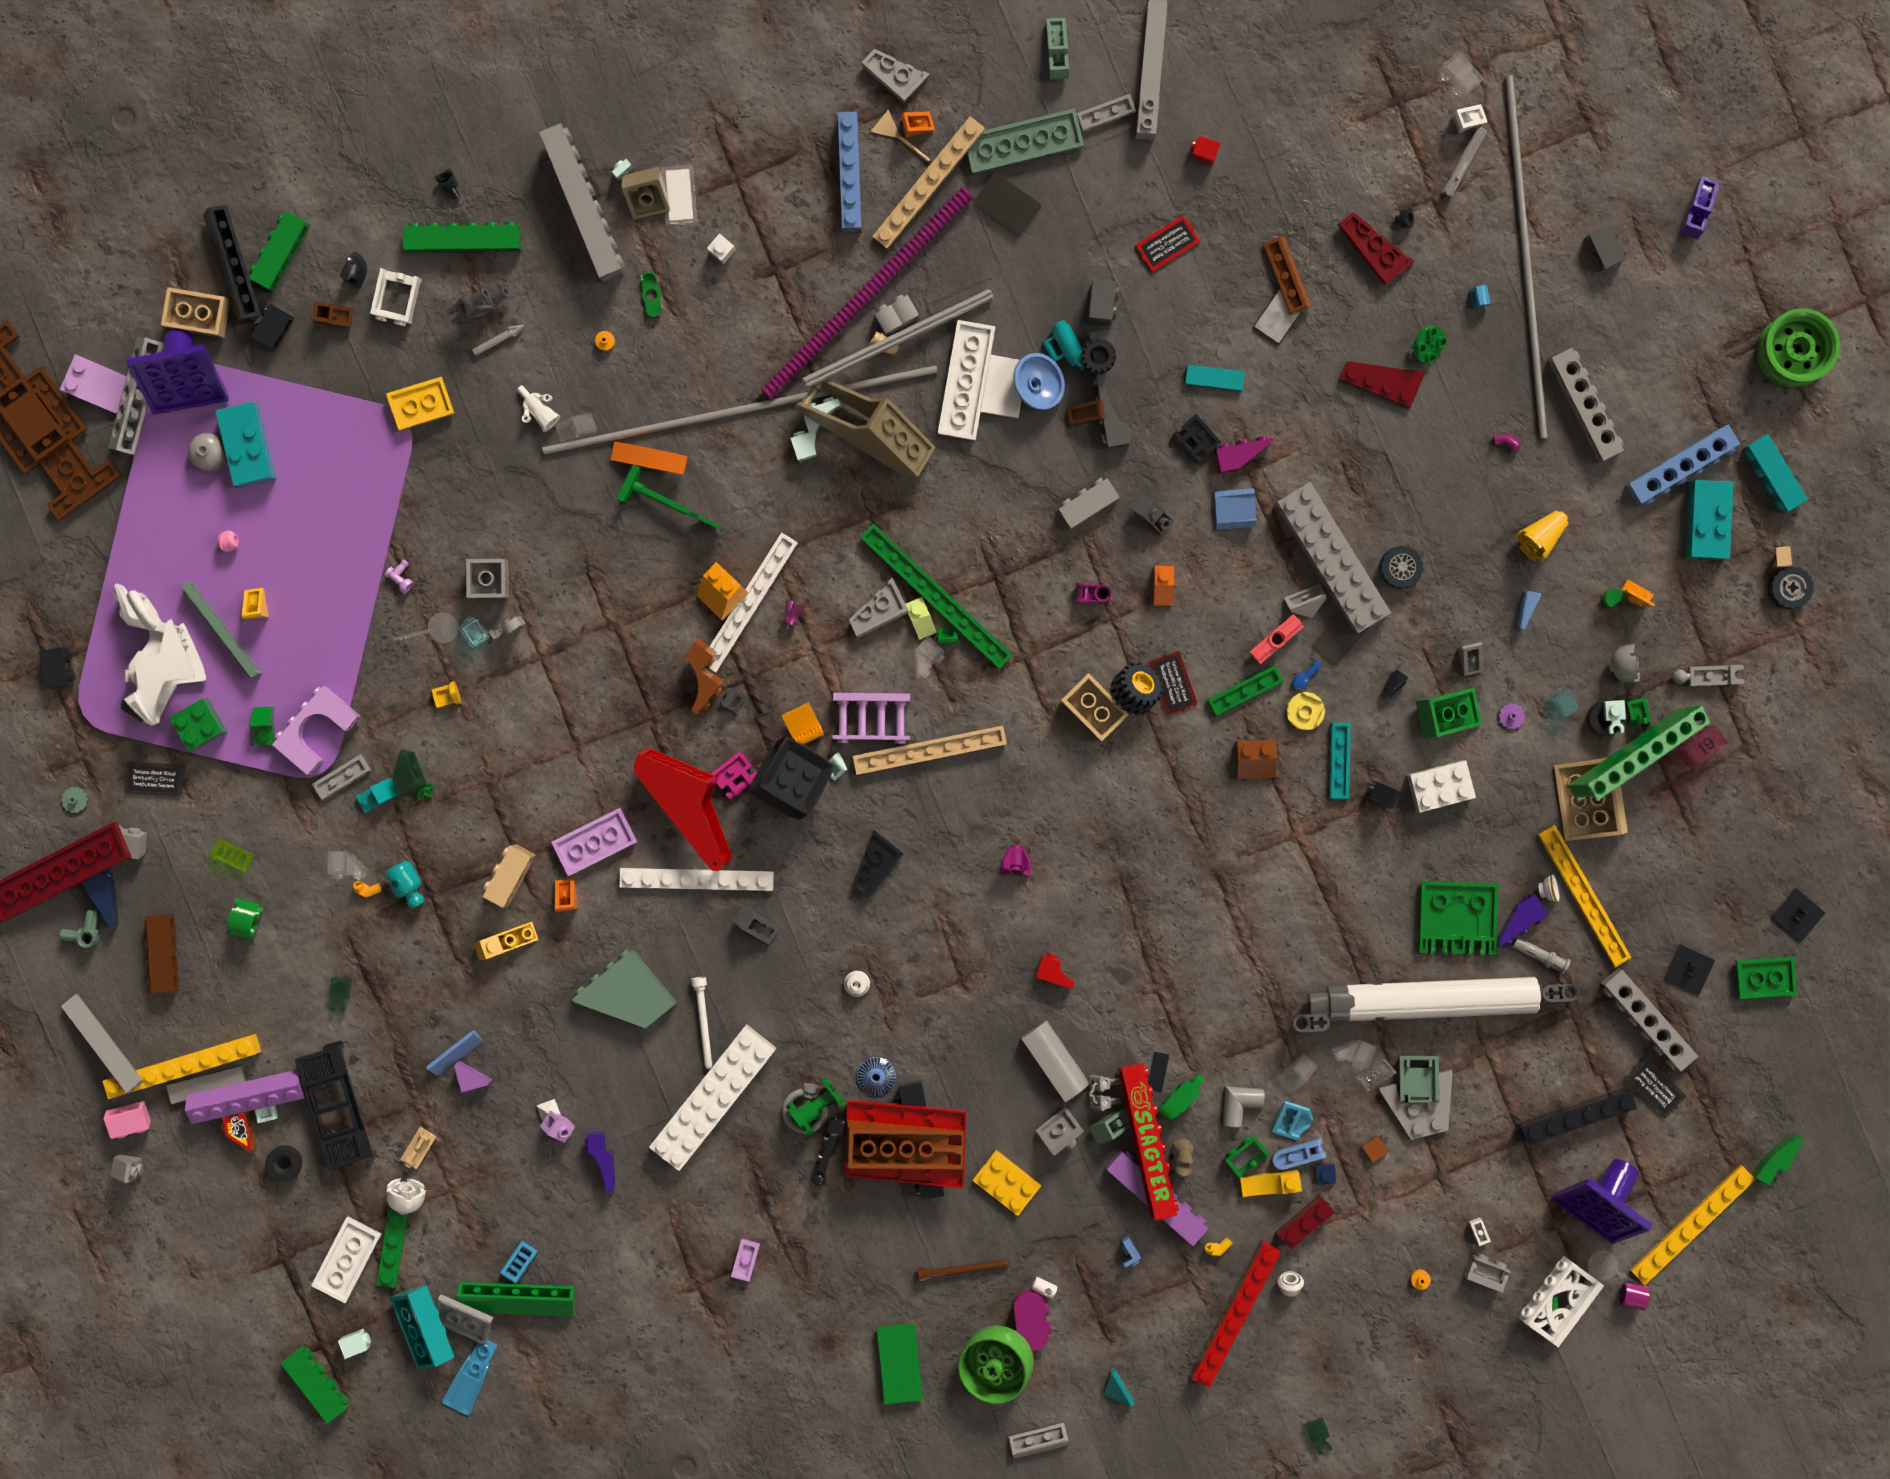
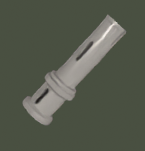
[1512,936,1571,975]

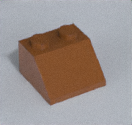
[1235,740,1277,779]

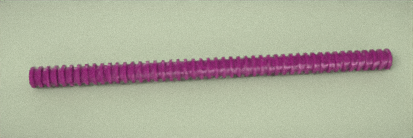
[760,187,973,400]

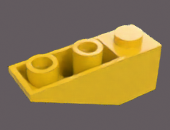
[473,922,538,961]

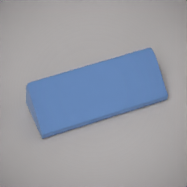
[427,1030,483,1076]

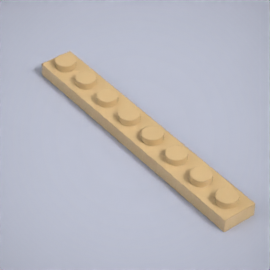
[873,116,985,249]
[853,726,1007,775]

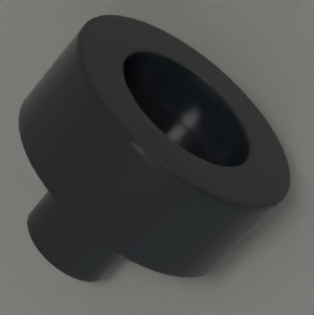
[1395,208,1414,229]

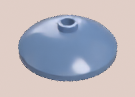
[1013,353,1065,410]

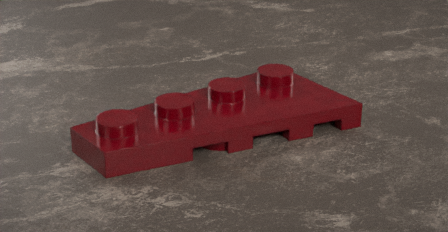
[1337,212,1415,285]

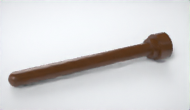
[917,1260,1009,1283]

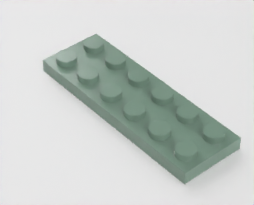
[967,108,1084,174]

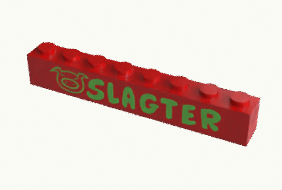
[1117,1063,1179,1221]
[1190,1239,1281,1388]

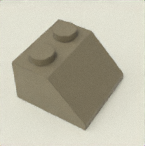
[622,167,670,220]

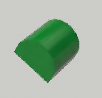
[1601,588,1626,608]

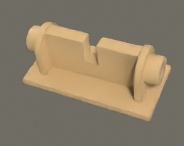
[400,1127,437,1169]

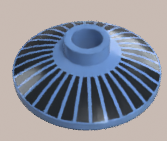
[857,1057,895,1096]

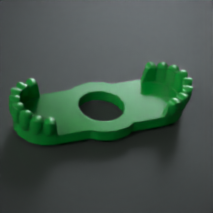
[640,271,662,317]

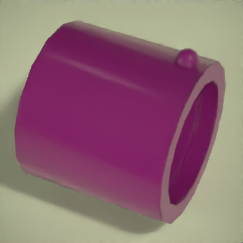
[1619,1282,1649,1311]

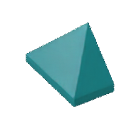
[1104,1367,1135,1406]

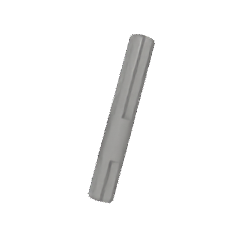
[1442,127,1487,197]

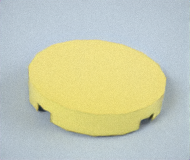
[1286,692,1325,730]

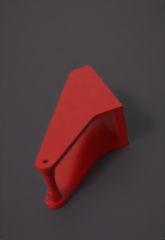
[633,748,733,871]

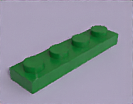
[376,1208,409,1288]

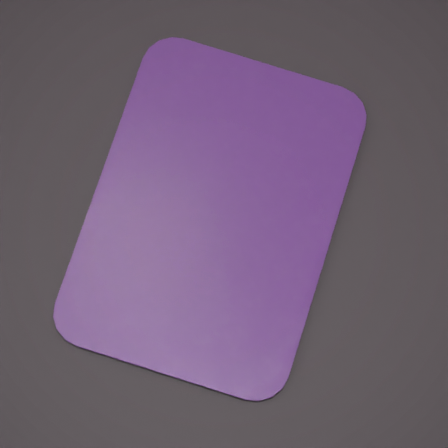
[78,364,413,778]

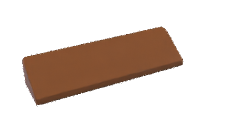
[1263,236,1312,315]

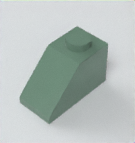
[1089,1107,1130,1145]

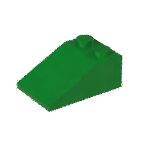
[1415,687,1482,739]

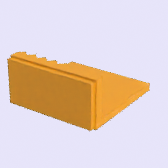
[1621,579,1655,608]
[781,702,824,745]

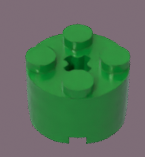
[226,897,264,941]

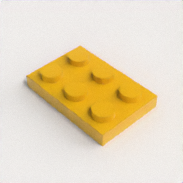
[386,377,454,431]
[972,1150,1041,1216]

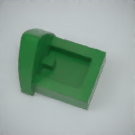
[1625,697,1652,725]

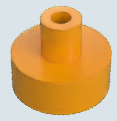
[595,331,615,351]
[1410,1269,1431,1290]

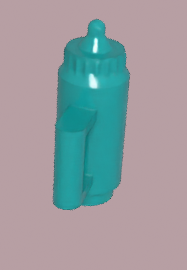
[1042,320,1084,370]

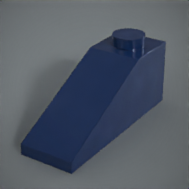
[82,869,119,927]

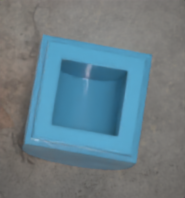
[1470,285,1491,309]

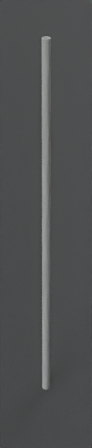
[1505,75,1548,439]

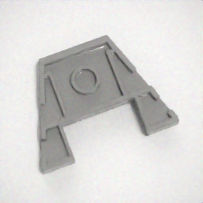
[1378,1069,1453,1140]

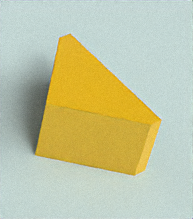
[242,588,268,620]

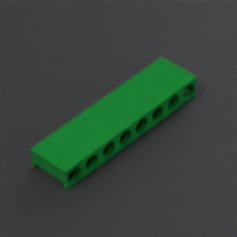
[1567,706,1711,802]

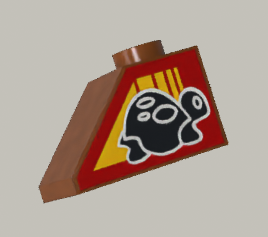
[221,1111,257,1151]

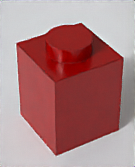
[1189,136,1221,165]

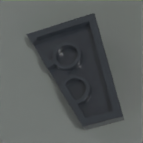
[852,830,904,898]

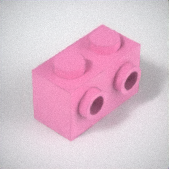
[104,1101,151,1139]

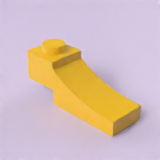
[1240,1170,1302,1197]

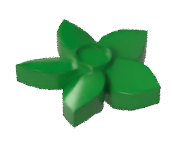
[412,778,434,801]

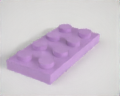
[551,808,638,876]

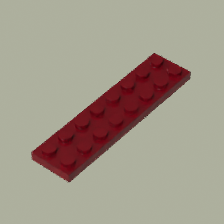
[0,822,132,922]

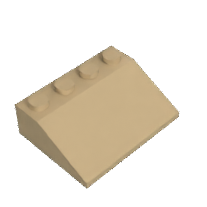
[1554,758,1628,841]

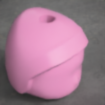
[217,531,239,552]

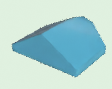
[1272,1101,1313,1140]

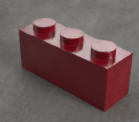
[1276,1194,1335,1249]

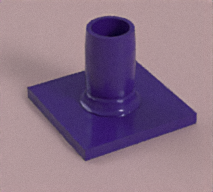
[127,329,229,415]
[1551,1159,1653,1244]

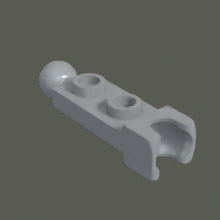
[1672,665,1745,686]

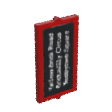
[1136,215,1200,272]

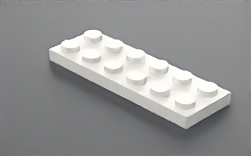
[938,320,995,441]

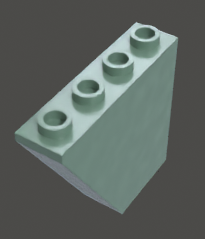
[572,949,677,1028]

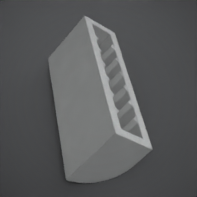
[1021,1020,1089,1102]

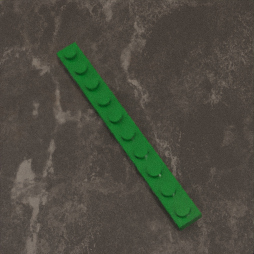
[860,524,1012,669]

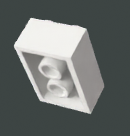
[1407,760,1476,812]

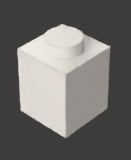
[707,234,736,265]

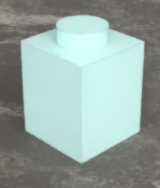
[338,1329,371,1359]

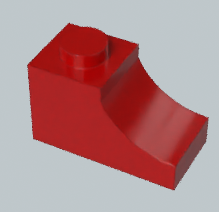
[1035,952,1075,989]

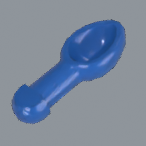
[1291,661,1321,690]

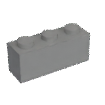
[1058,478,1120,530]

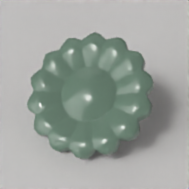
[61,787,88,813]

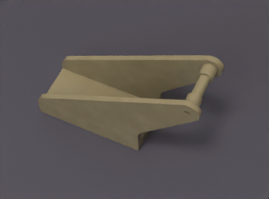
[795,379,936,478]

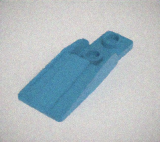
[442,1340,497,1416]

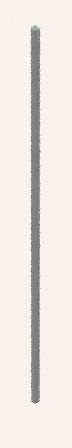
[542,365,938,455]

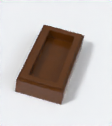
[1066,400,1106,426]

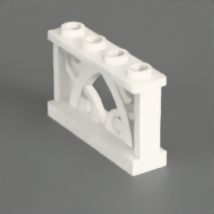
[1518,1256,1604,1347]

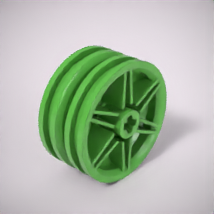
[1757,309,1840,387]

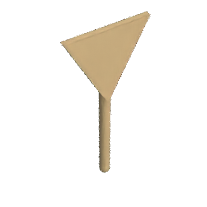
[870,110,930,162]

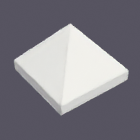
[537,1099,561,1122]

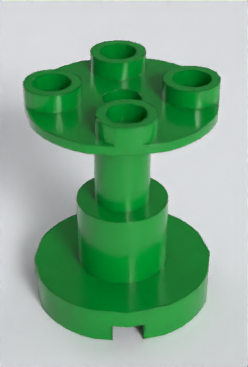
[785,1077,847,1136]

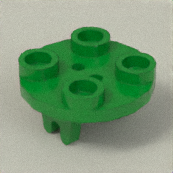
[1410,325,1447,364]

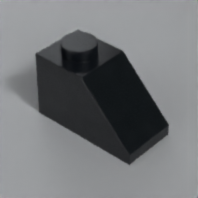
[1365,781,1401,809]

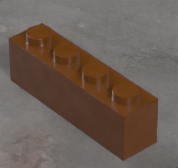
[144,914,179,993]

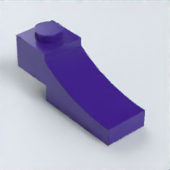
[1680,176,1719,240]
[584,1132,616,1192]

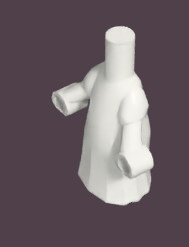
[517,386,560,432]

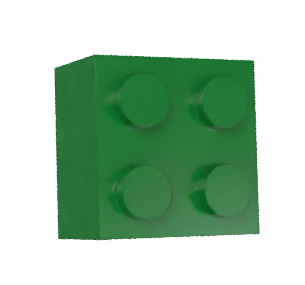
[169,698,228,751]

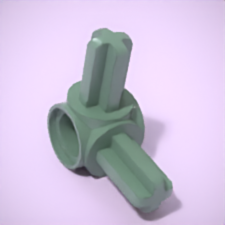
[59,910,100,948]

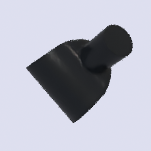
[435,169,461,199]

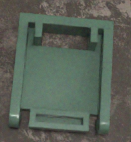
[1399,1056,1439,1103]

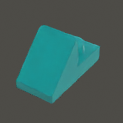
[356,778,400,813]

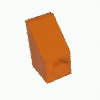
[1153,566,1174,606]

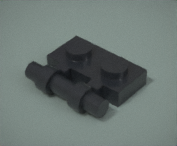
[1172,414,1221,464]

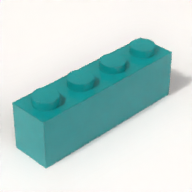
[1743,434,1808,513]

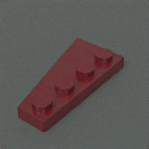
[1339,361,1425,409]

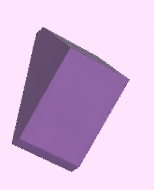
[454,1061,493,1092]

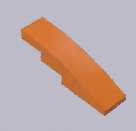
[610,441,688,476]

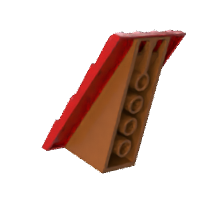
[844,1100,967,1189]

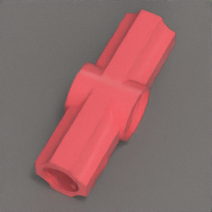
[1249,614,1304,664]

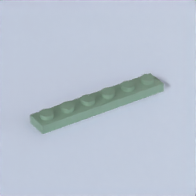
[181,581,262,678]

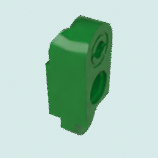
[1157,1073,1205,1120]

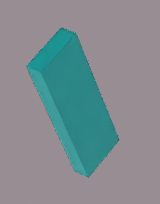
[1185,365,1245,391]

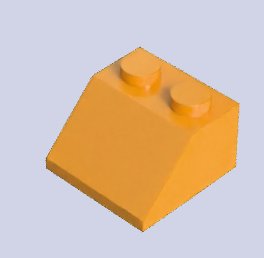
[696,562,749,620]

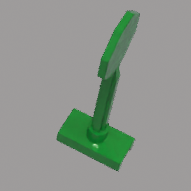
[616,464,724,531]

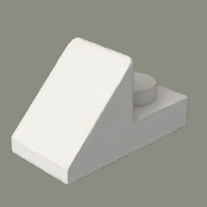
[1453,104,1487,134]

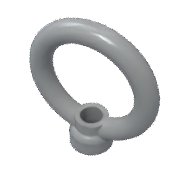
[782,1083,828,1134]

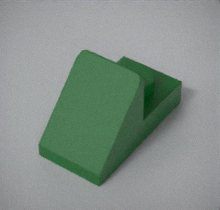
[250,707,275,746]

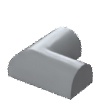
[1222,1086,1265,1127]

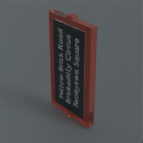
[1149,651,1198,714]

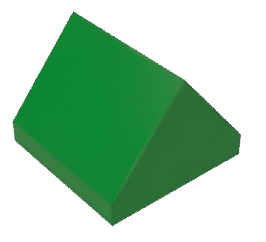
[938,628,958,646]

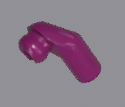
[1493,434,1521,452]

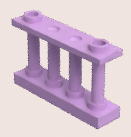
[833,693,910,744]

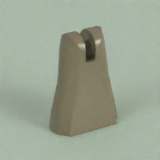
[1169,1139,1193,1177]

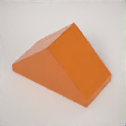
[901,112,935,138]
[555,878,578,912]

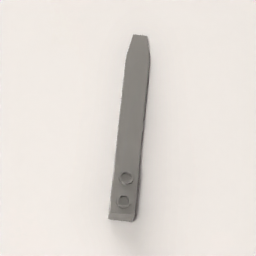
[1135,0,1167,141]

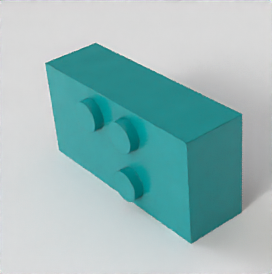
[215,402,277,488]
[1685,480,1734,560]
[390,1285,455,1370]

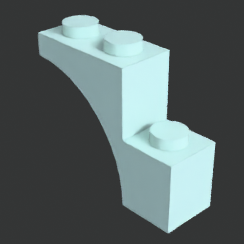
[791,397,841,462]

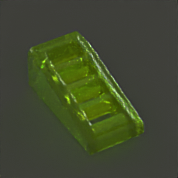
[210,837,254,872]

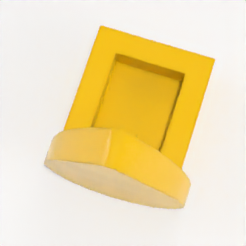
[431,681,461,708]

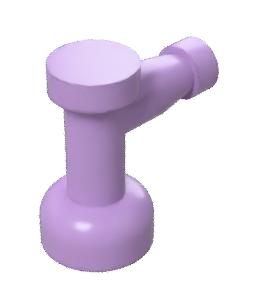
[384,559,414,594]

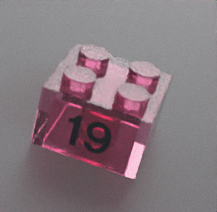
[1674,724,1728,766]

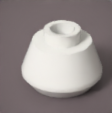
[844,971,870,997]
[1277,1271,1304,1297]

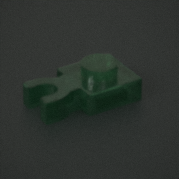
[329,977,352,1012]
[1305,1417,1333,1455]

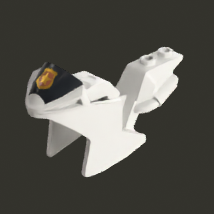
[114,584,206,726]

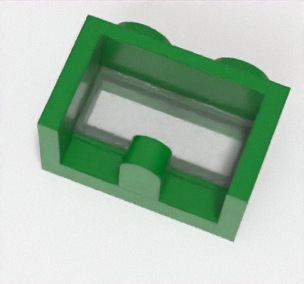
[1225,1135,1270,1178]

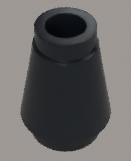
[1382,669,1409,698]

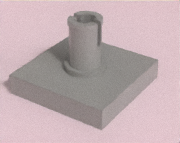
[1036,1106,1084,1156]

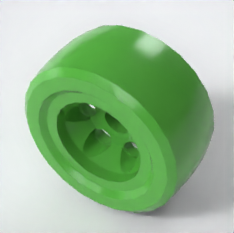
[959,1325,1034,1404]

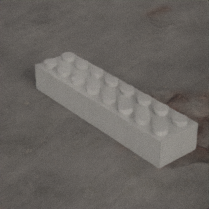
[539,123,625,282]
[1275,482,1391,634]

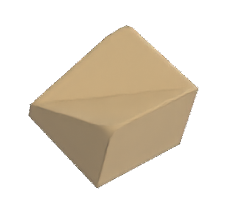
[1772,546,1792,568]

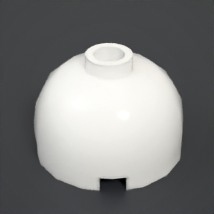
[386,1178,426,1215]

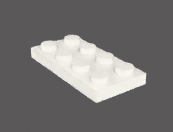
[311,1217,382,1303]

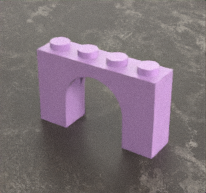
[272,686,361,775]

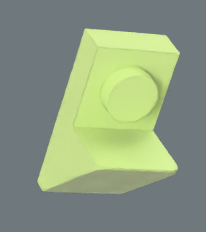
[906,597,937,640]

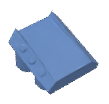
[1214,488,1257,530]

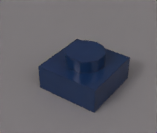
[1315,1163,1336,1185]

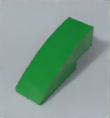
[1751,1134,1804,1185]

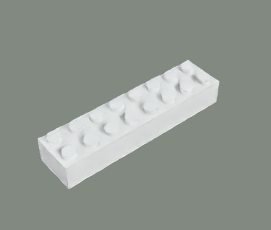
[649,1024,776,1171]

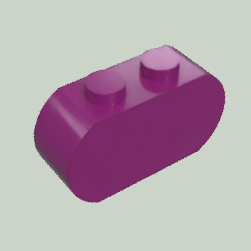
[1013,1289,1051,1351]

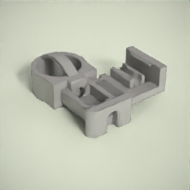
[489,616,526,639]

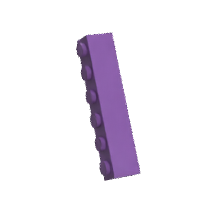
[185,1070,305,1124]
[1106,1150,1208,1246]

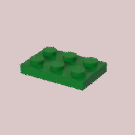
[1735,956,1797,999]

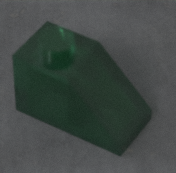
[392,750,427,796]

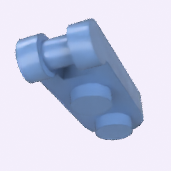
[1272,1138,1327,1170]

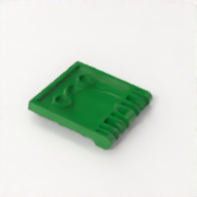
[1418,881,1499,956]

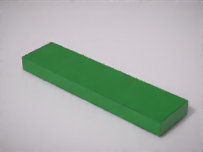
[1207,665,1284,717]

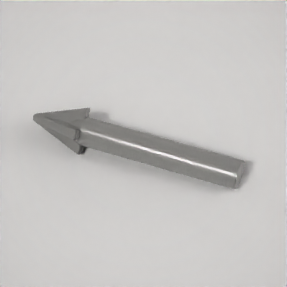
[472,325,524,356]

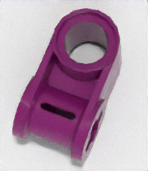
[1075,583,1111,603]

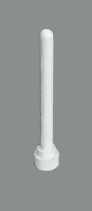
[691,977,712,1069]

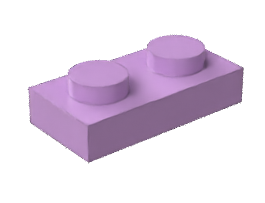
[731,1239,760,1282]

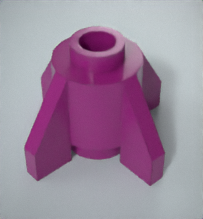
[1000,845,1031,877]

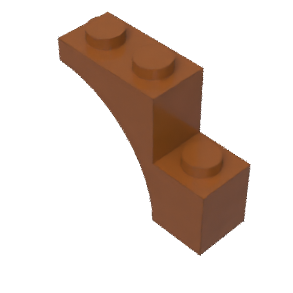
[683,638,724,714]

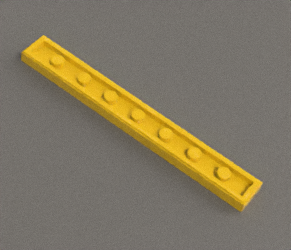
[1537,825,1631,967]

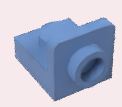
[1121,1235,1141,1268]

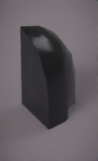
[340,252,367,287]

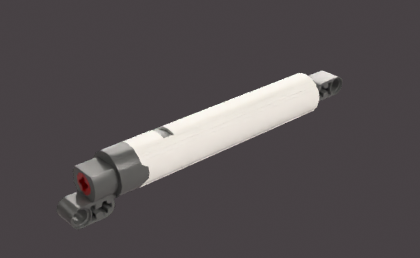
[1291,977,1579,1034]

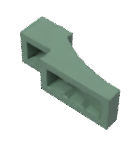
[1046,18,1069,80]

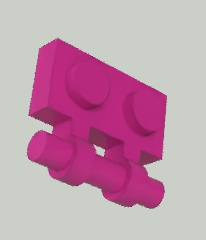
[711,751,757,800]

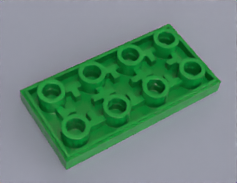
[877,1323,923,1404]

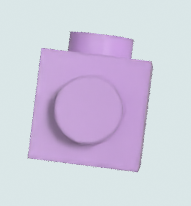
[540,1110,575,1143]

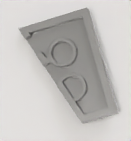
[861,49,930,103]
[849,578,909,638]

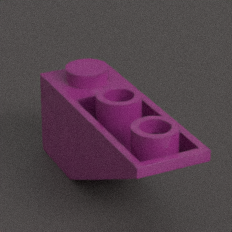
[1215,436,1274,474]

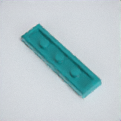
[1329,722,1351,799]

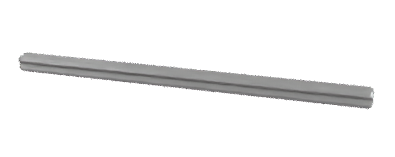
[803,290,994,387]

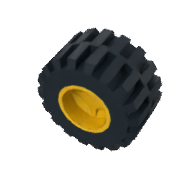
[1110,662,1164,716]

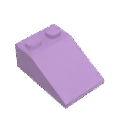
[60,354,127,414]

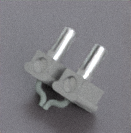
[1088,1075,1121,1111]

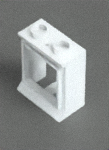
[370,268,422,326]

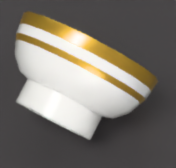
[1539,875,1559,902]

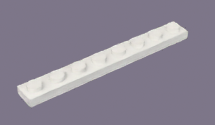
[709,532,798,673]
[620,868,774,891]

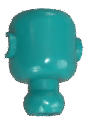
[384,861,424,909]

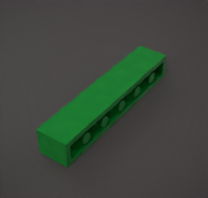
[403,222,522,253]
[456,1282,576,1317]

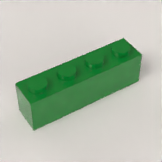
[249,211,310,292]
[280,1345,349,1424]

